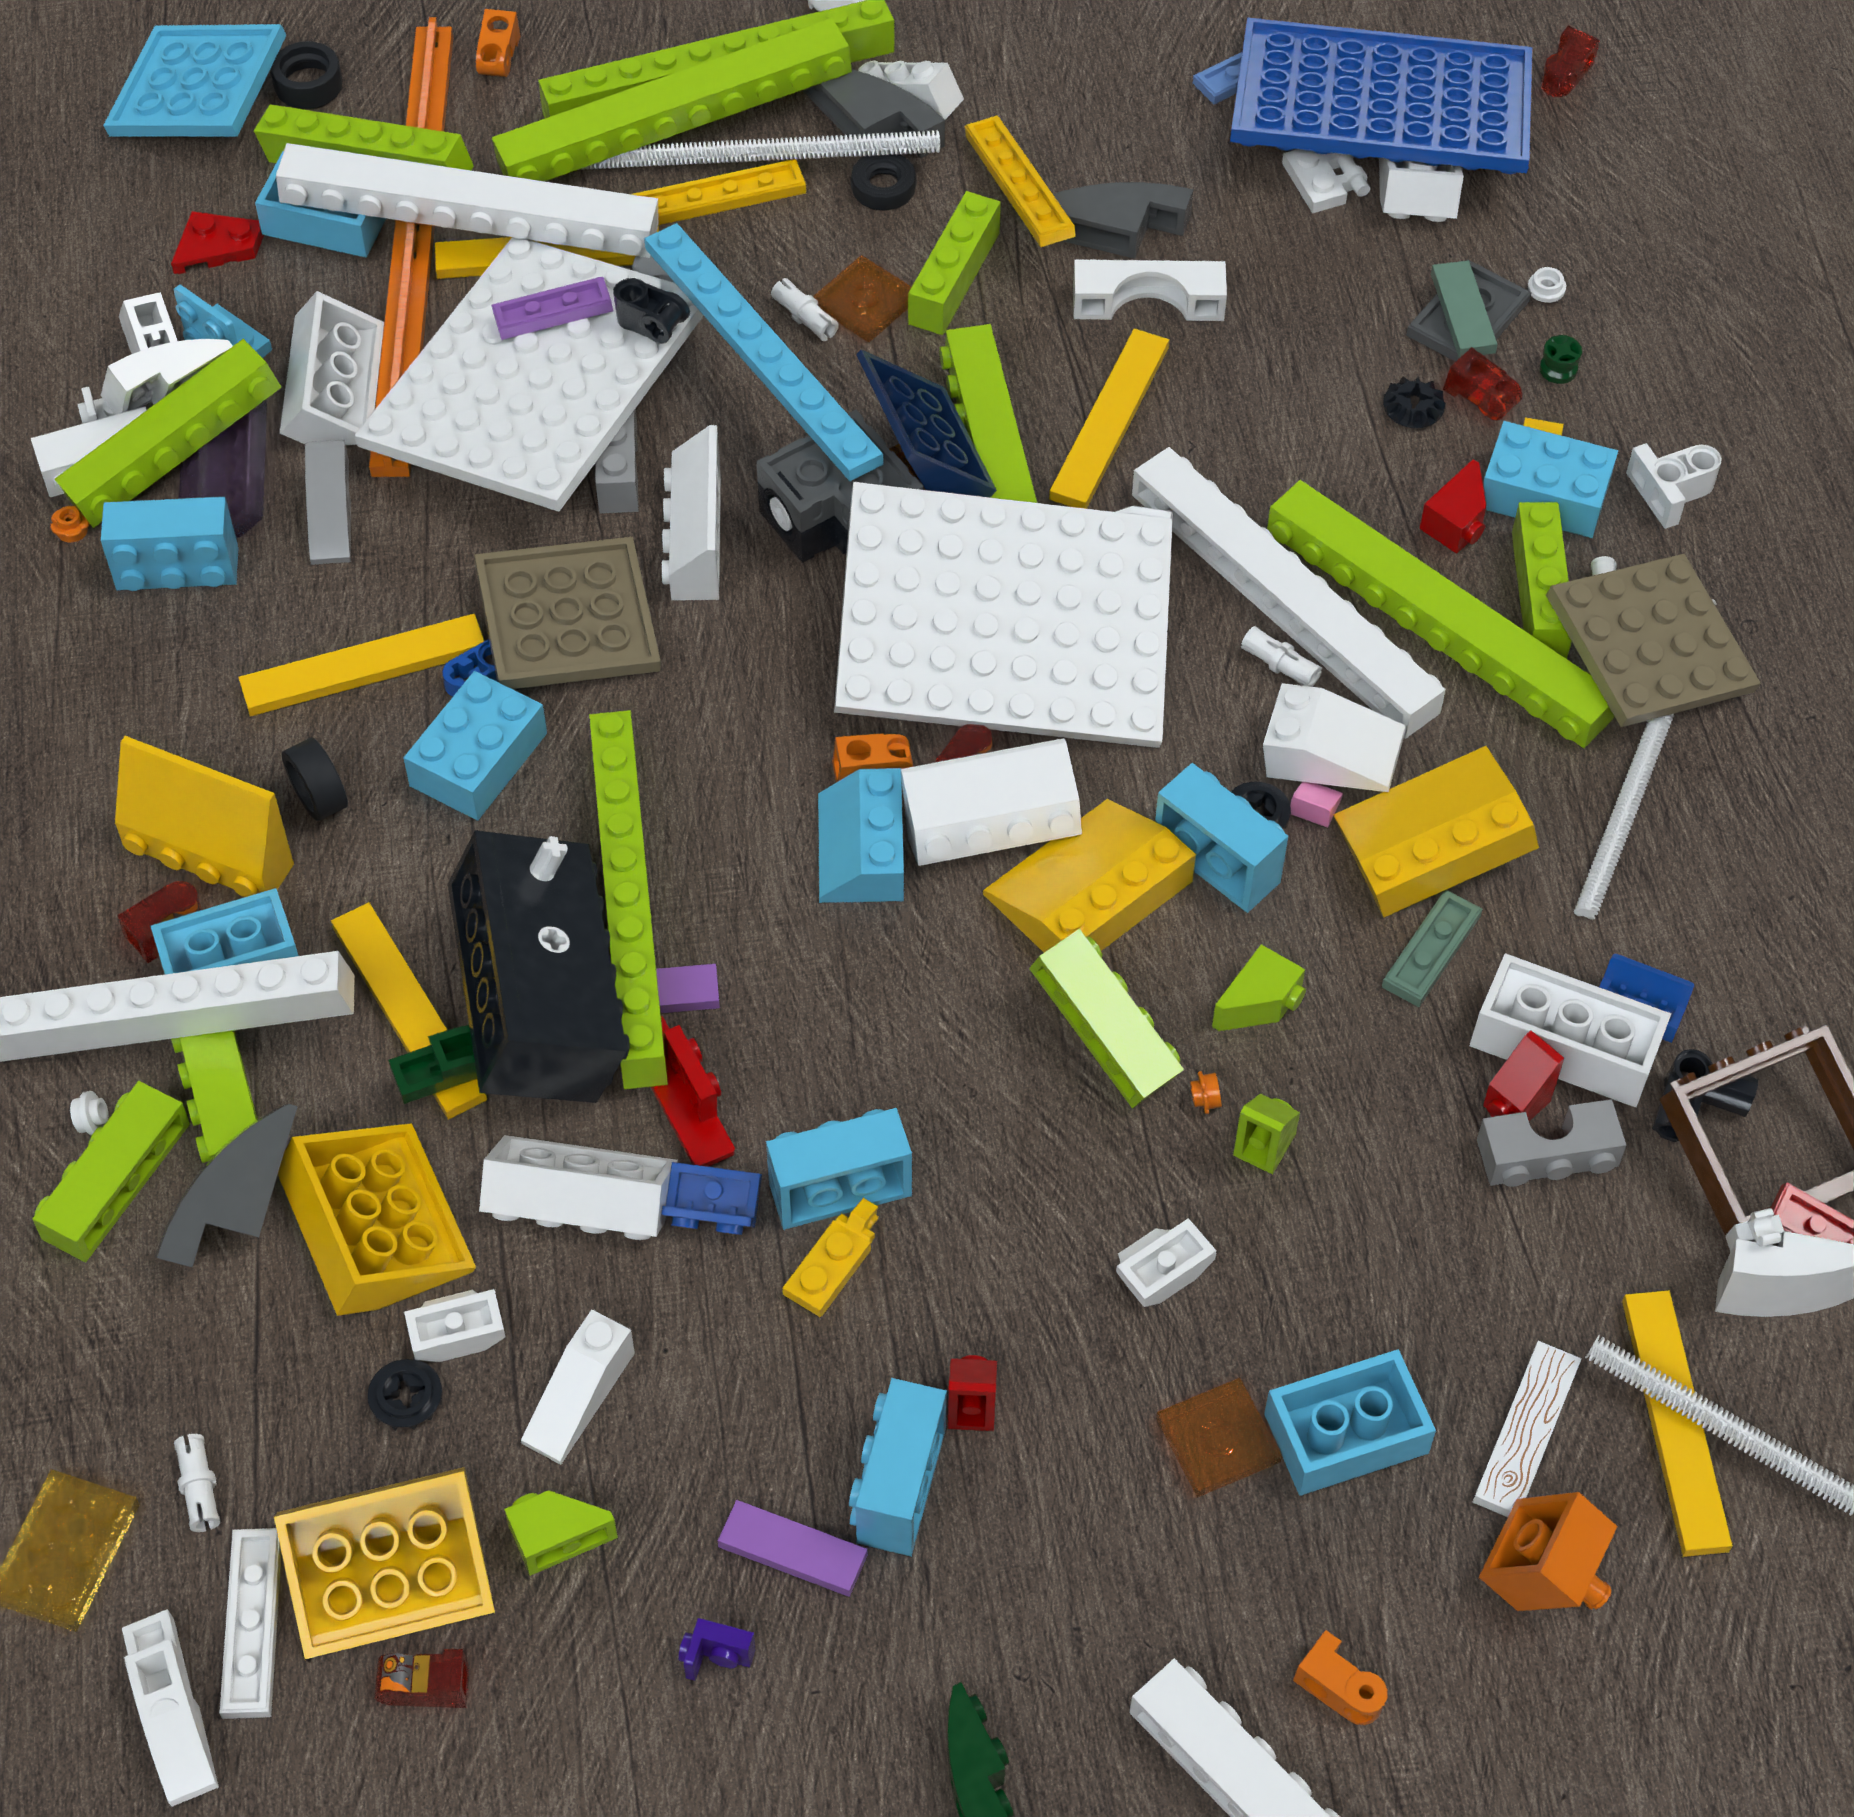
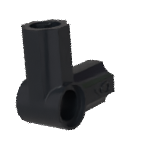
[1652,1049,1759,1142]

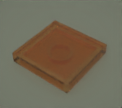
[813,255,912,343]
[1156,1378,1282,1498]

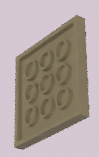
[474,537,661,689]
[1546,554,1761,727]

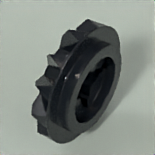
[1383,375,1446,428]
[1231,781,1291,829]
[368,1359,442,1431]

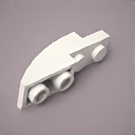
[122,1609,219,1807]

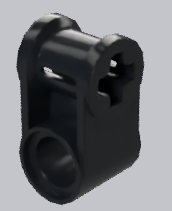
[613,278,690,344]

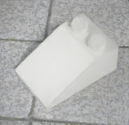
[1379,158,1464,222]
[1263,683,1406,792]

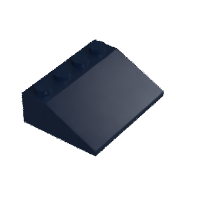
[856,349,997,498]

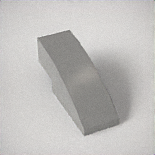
[305,440,351,565]

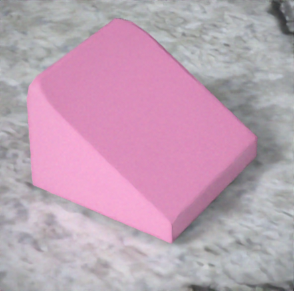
[1290,782,1343,828]

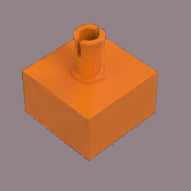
[1479,1492,1618,1611]

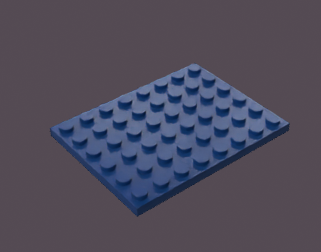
[1230,18,1532,174]

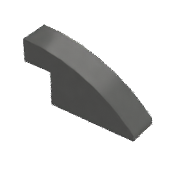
[803,69,945,158]
[1029,182,1194,259]
[155,1104,298,1267]

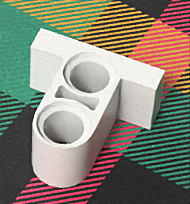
[1626,443,1722,529]

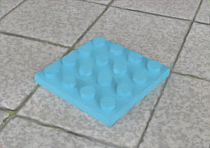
[103,24,287,137]

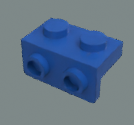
[1599,954,1694,1043]
[661,1162,762,1235]

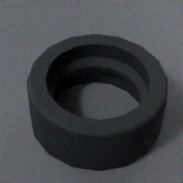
[271,41,342,109]
[282,737,348,821]

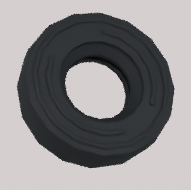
[851,151,917,211]

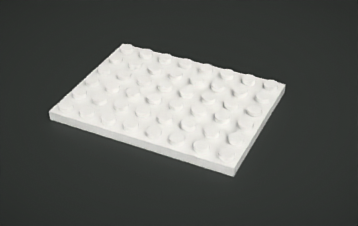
[355,237,704,512]
[834,482,1172,748]

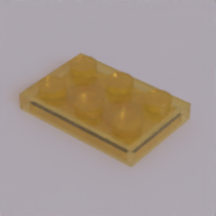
[0,1469,140,1632]

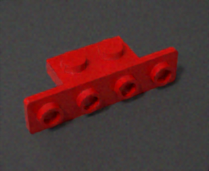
[651,1016,735,1167]

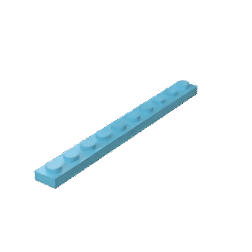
[644,223,884,481]

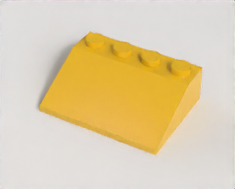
[115,736,294,897]
[1333,746,1539,918]
[983,799,1196,952]
[278,1123,476,1316]
[274,1467,495,1659]

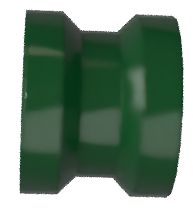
[1539,335,1582,384]

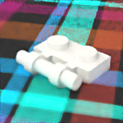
[1282,149,1370,213]

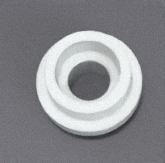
[1528,267,1566,303]
[70,1091,109,1135]

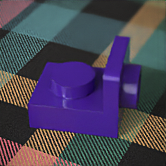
[678,1618,755,1681]

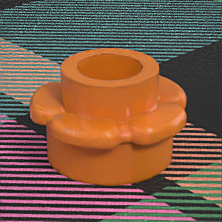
[50,506,90,543]
[1190,1071,1222,1114]

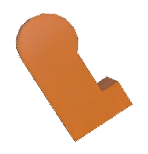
[476,9,520,77]
[832,733,914,783]
[1293,1630,1387,1725]

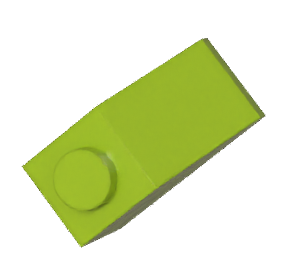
[1212,944,1306,1031]
[1233,1094,1300,1174]
[504,1490,618,1576]

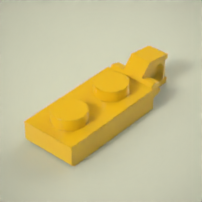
[782,1198,879,1317]

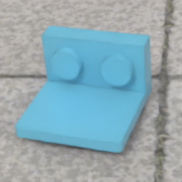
[173,284,272,358]

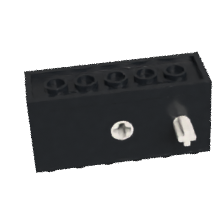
[448,830,630,1103]

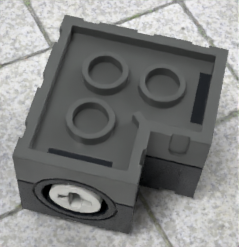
[756,410,923,563]

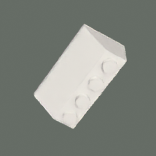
[280,291,384,445]
[662,425,721,600]
[900,738,1082,866]
[1469,953,1671,1108]
[479,1135,678,1240]

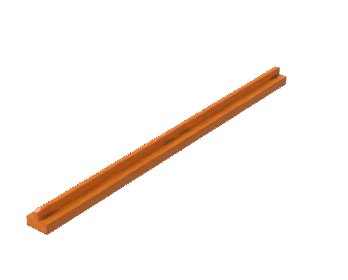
[369,17,453,477]

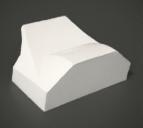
[1116,1218,1216,1307]
[404,1289,506,1362]

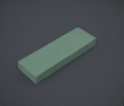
[1431,260,1498,358]
[1382,890,1483,1007]

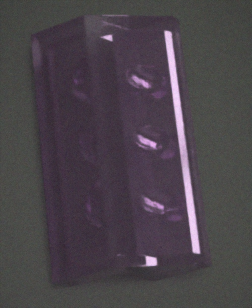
[179,399,267,538]

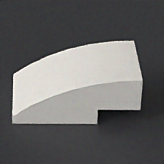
[101,339,233,415]
[1715,1231,1854,1317]

